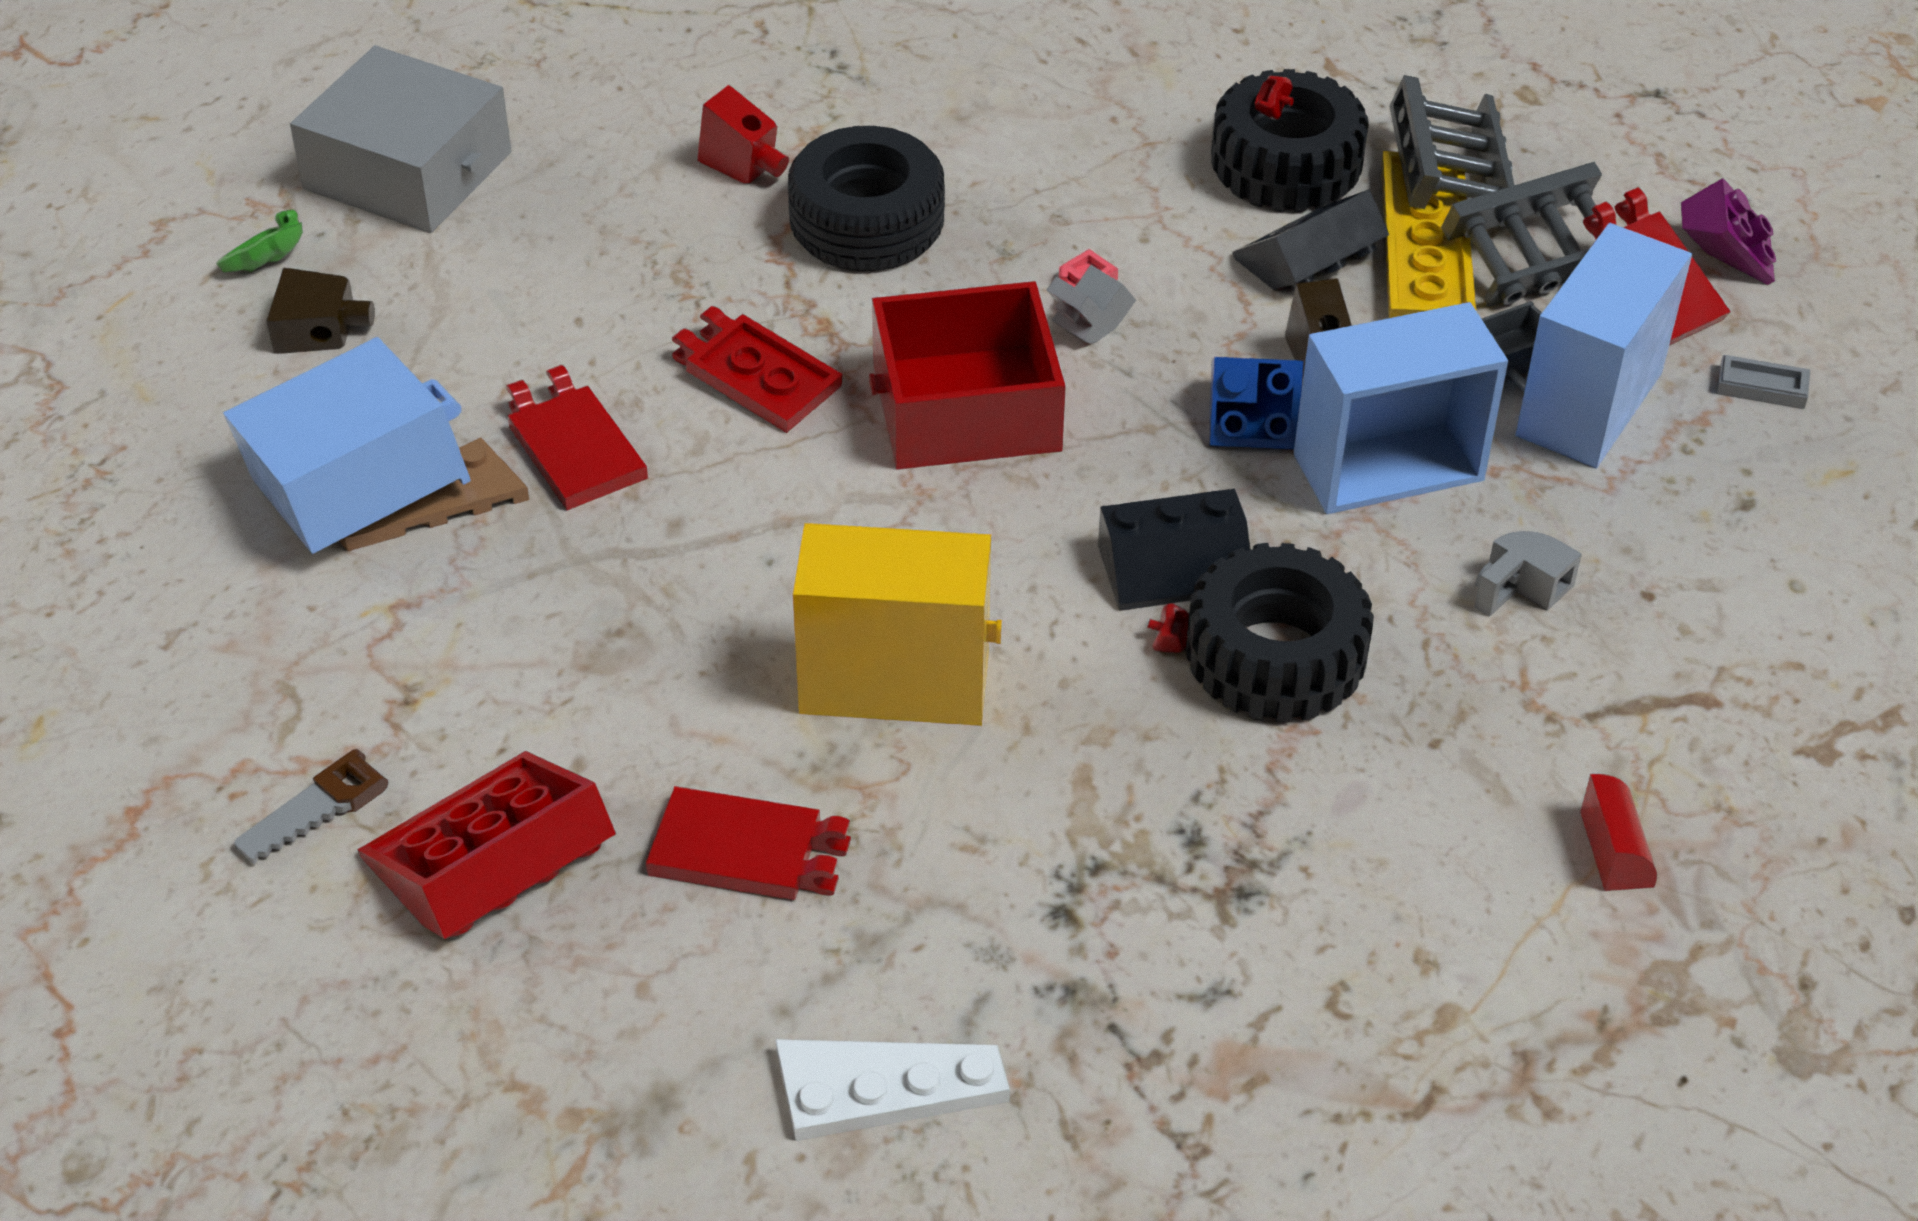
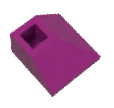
[1681,178,1776,285]

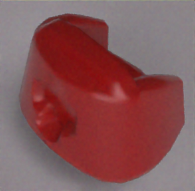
[1255,76,1294,120]
[1147,603,1189,653]

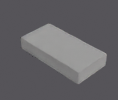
[1717,355,1810,409]

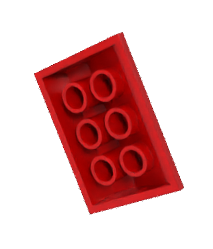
[357,751,616,939]

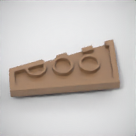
[339,437,530,551]

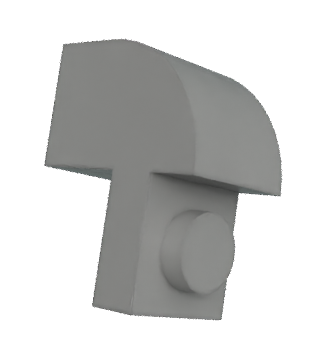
[1047,265,1136,343]
[1474,531,1582,617]

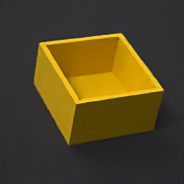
[793,523,1002,726]

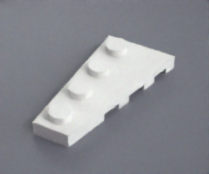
[776,1039,1010,1141]

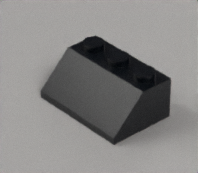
[1232,189,1389,292]
[1098,488,1251,611]

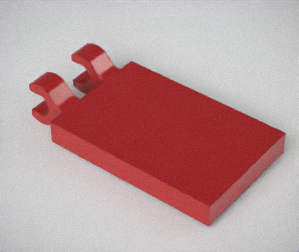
[1583,187,1731,346]
[672,306,843,433]
[506,365,648,510]
[646,786,851,900]

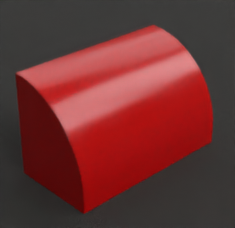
[1580,774,1657,891]

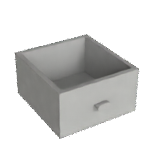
[290,45,512,233]

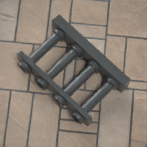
[1389,75,1515,209]
[1441,161,1602,307]

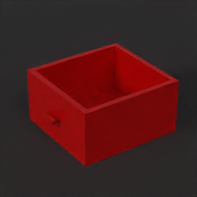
[869,281,1066,470]

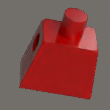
[697,85,789,184]

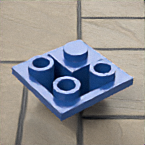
[1209,357,1303,450]

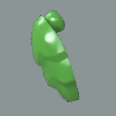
[216,209,303,272]

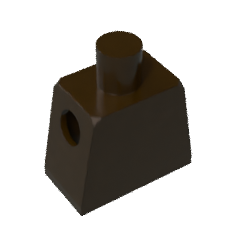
[266,268,375,354]
[1285,278,1352,377]

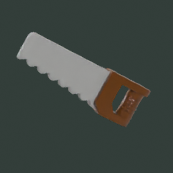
[235,749,389,864]

